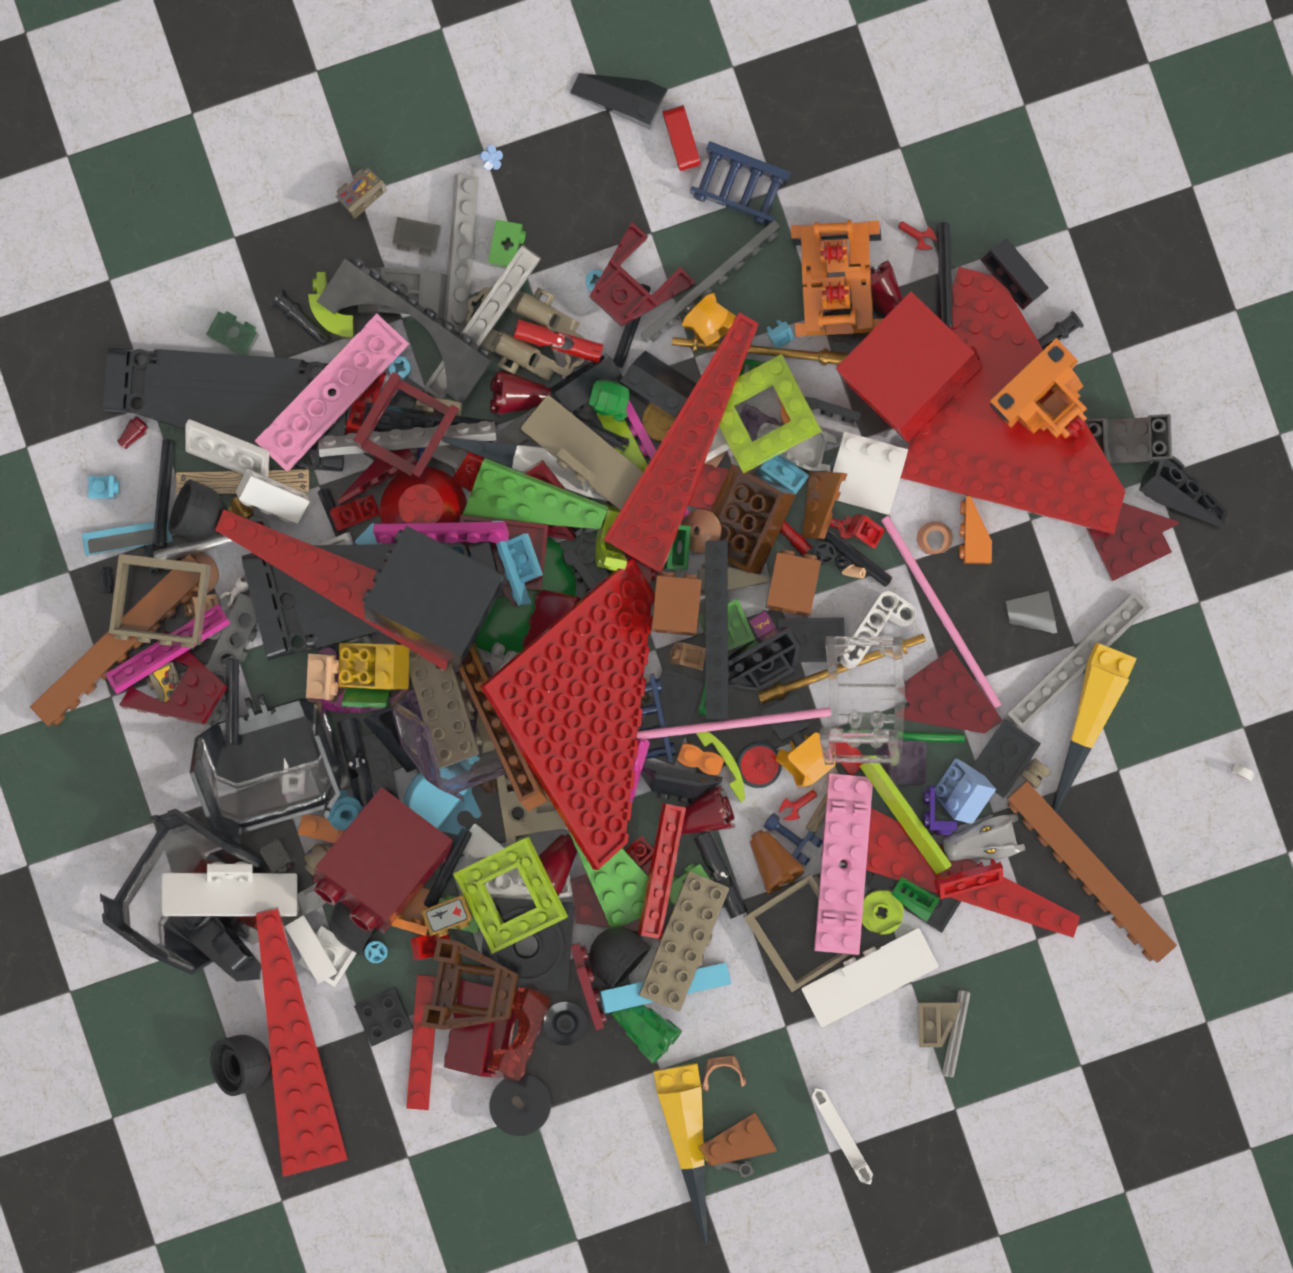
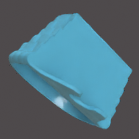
[403,762,481,835]

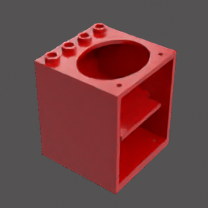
[835,292,981,443]

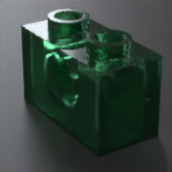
[206,311,259,356]

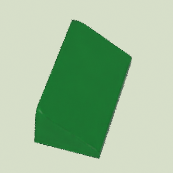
[342,687,390,708]

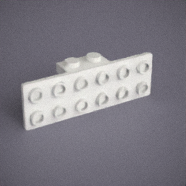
[162,862,297,916]
[802,928,939,1027]

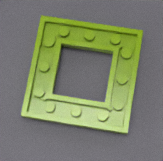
[719,354,822,473]
[453,836,568,954]

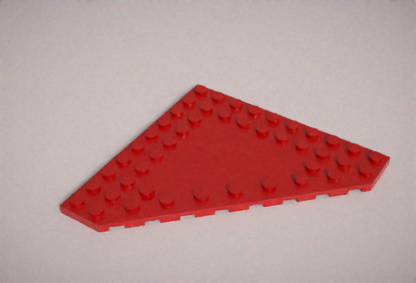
[900,267,1126,535]
[480,558,655,870]

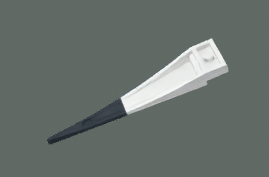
[441,437,608,502]

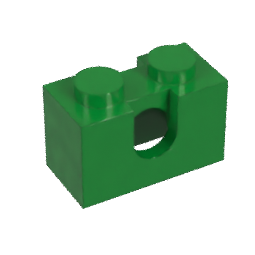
[663,525,691,570]

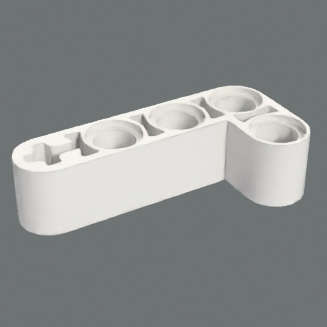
[840,591,917,669]

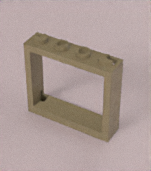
[109,554,211,648]
[744,874,851,992]

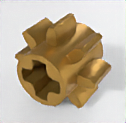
[227,497,256,519]

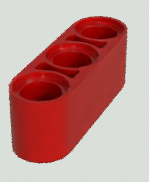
[662,105,701,172]

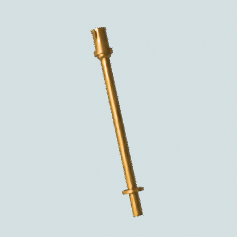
[672,334,847,366]
[757,633,926,705]

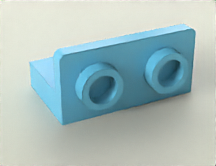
[756,455,809,494]

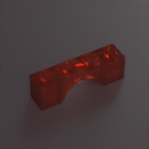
[487,988,551,1081]

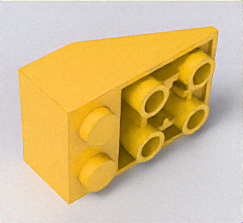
[338,643,409,689]

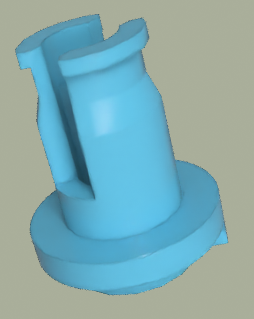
[328,790,363,830]

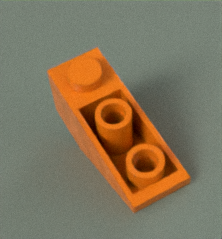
[959,496,992,564]

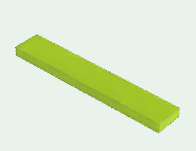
[860,757,952,874]

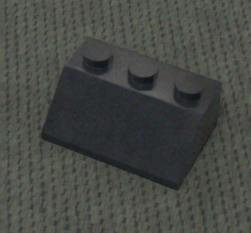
[620,351,696,421]

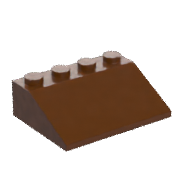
[711,464,796,574]

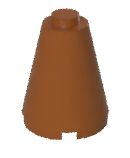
[749,830,804,894]

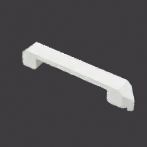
[811,1087,873,1185]

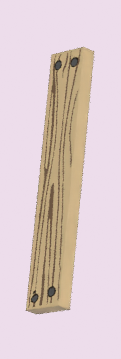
[176,470,309,495]

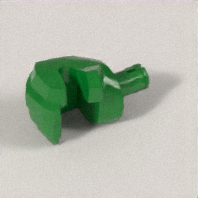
[589,380,629,422]

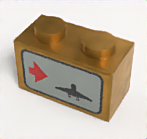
[421,895,473,938]

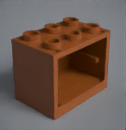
[765,550,821,617]
[652,572,701,636]

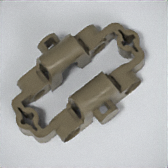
[466,287,585,381]

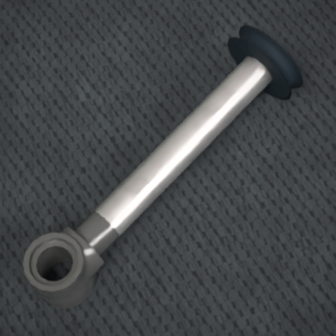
[144,516,271,575]

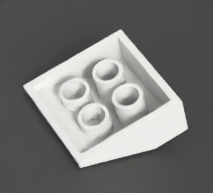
[832,432,908,515]

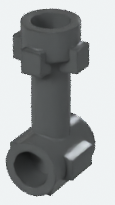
[713,1160,754,1178]

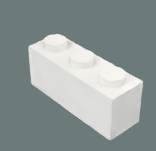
[235,469,310,524]

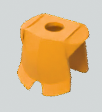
[682,293,737,350]
[776,733,836,787]

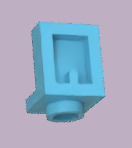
[88,475,120,499]

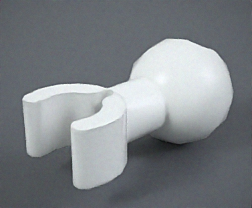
[220,576,249,608]

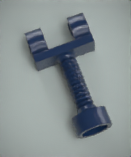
[763,812,823,866]

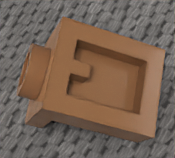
[184,594,219,622]
[670,642,706,670]

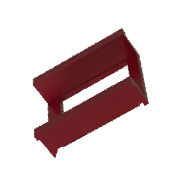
[353,372,459,480]

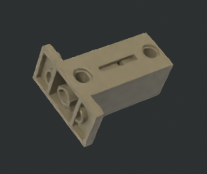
[495,770,567,847]

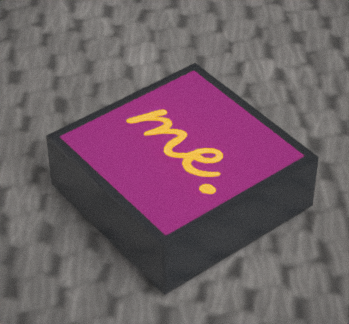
[748,610,777,638]

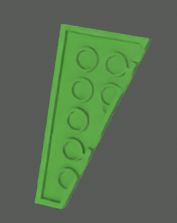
[463,458,608,529]
[567,828,673,928]

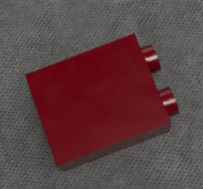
[313,787,453,934]

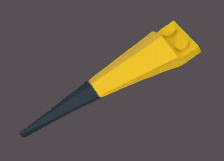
[1052,642,1137,813]
[653,1063,707,1244]

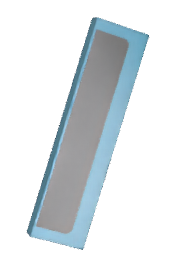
[82,519,173,556]

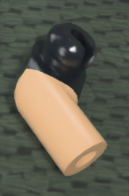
[835,555,866,579]

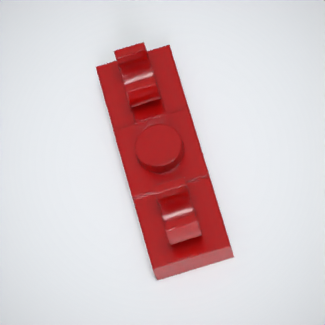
[937,859,1003,899]

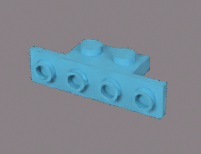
[492,521,543,606]

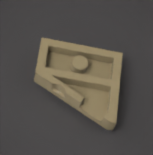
[918,1002,962,1047]

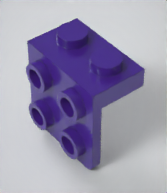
[923,785,957,835]

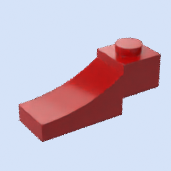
[345,372,386,435]

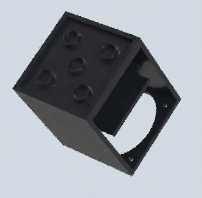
[362,525,503,668]

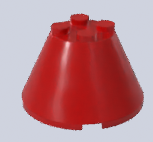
[380,467,467,544]

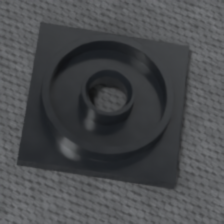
[480,897,574,991]

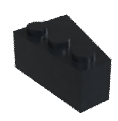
[363,699,435,773]

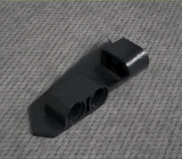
[170,916,262,982]

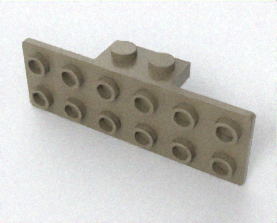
[521,395,644,511]
[409,649,479,769]
[639,872,729,1011]

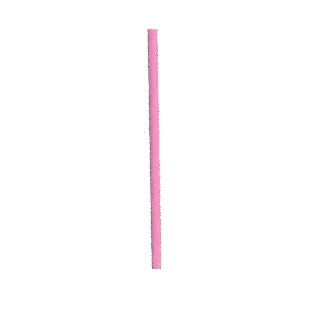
[881,516,1002,709]
[637,707,831,740]

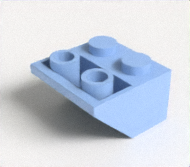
[935,758,996,824]

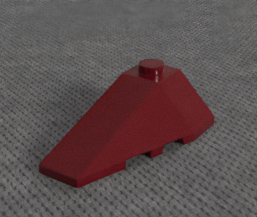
[337,449,417,506]

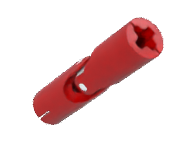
[513,319,603,363]

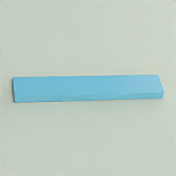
[599,963,731,1014]

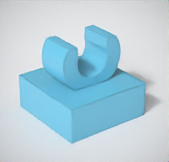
[767,320,795,348]

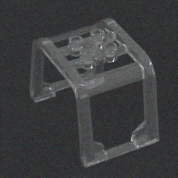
[820,636,905,766]

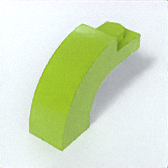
[308,272,355,340]

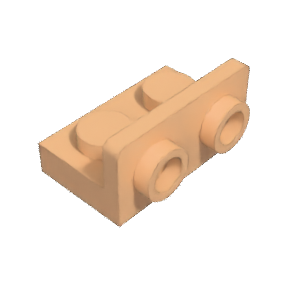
[306,653,339,700]

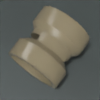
[1020,758,1051,789]

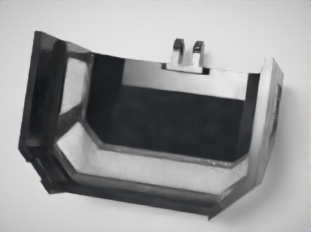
[189,693,341,844]
[100,809,264,975]

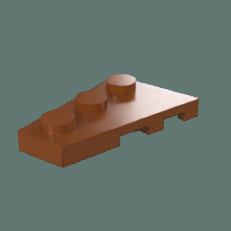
[802,472,848,539]
[698,1113,777,1166]

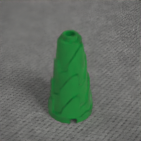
[604,987,682,1064]

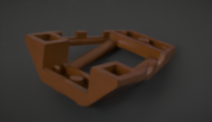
[421,938,518,1030]

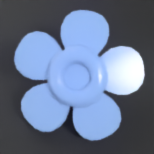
[480,145,503,170]

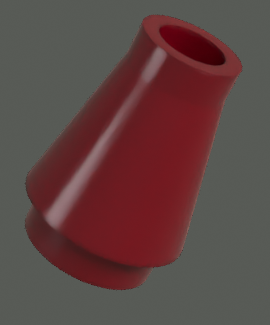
[117,416,149,449]

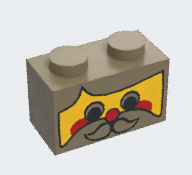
[146,662,181,704]

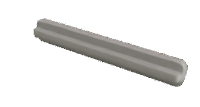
[942,990,970,1077]

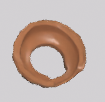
[916,521,953,554]

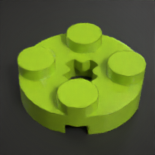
[862,889,904,935]

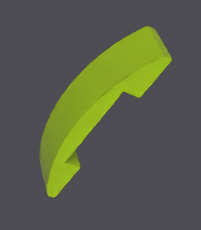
[596,413,648,472]
[696,731,745,803]

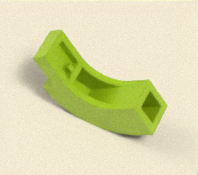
[595,504,627,571]

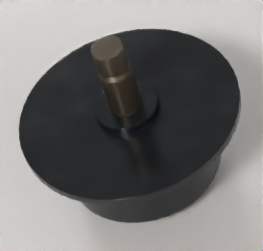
[489,1074,551,1136]

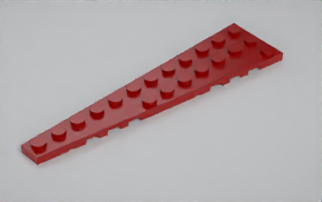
[603,312,759,574]
[215,510,449,671]
[820,808,1080,938]
[256,907,348,1177]

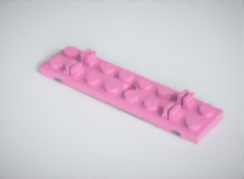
[255,314,409,472]
[814,773,873,955]

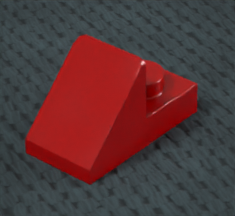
[845,514,885,549]
[410,934,450,960]

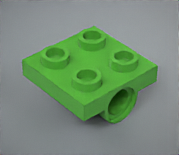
[698,599,755,651]

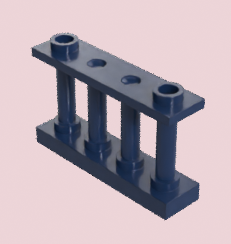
[690,141,791,226]
[638,673,677,763]

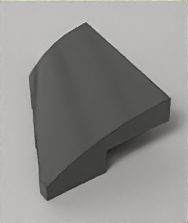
[1004,591,1057,634]

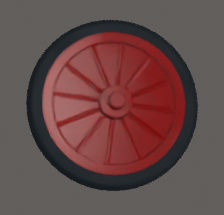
[736,742,782,788]

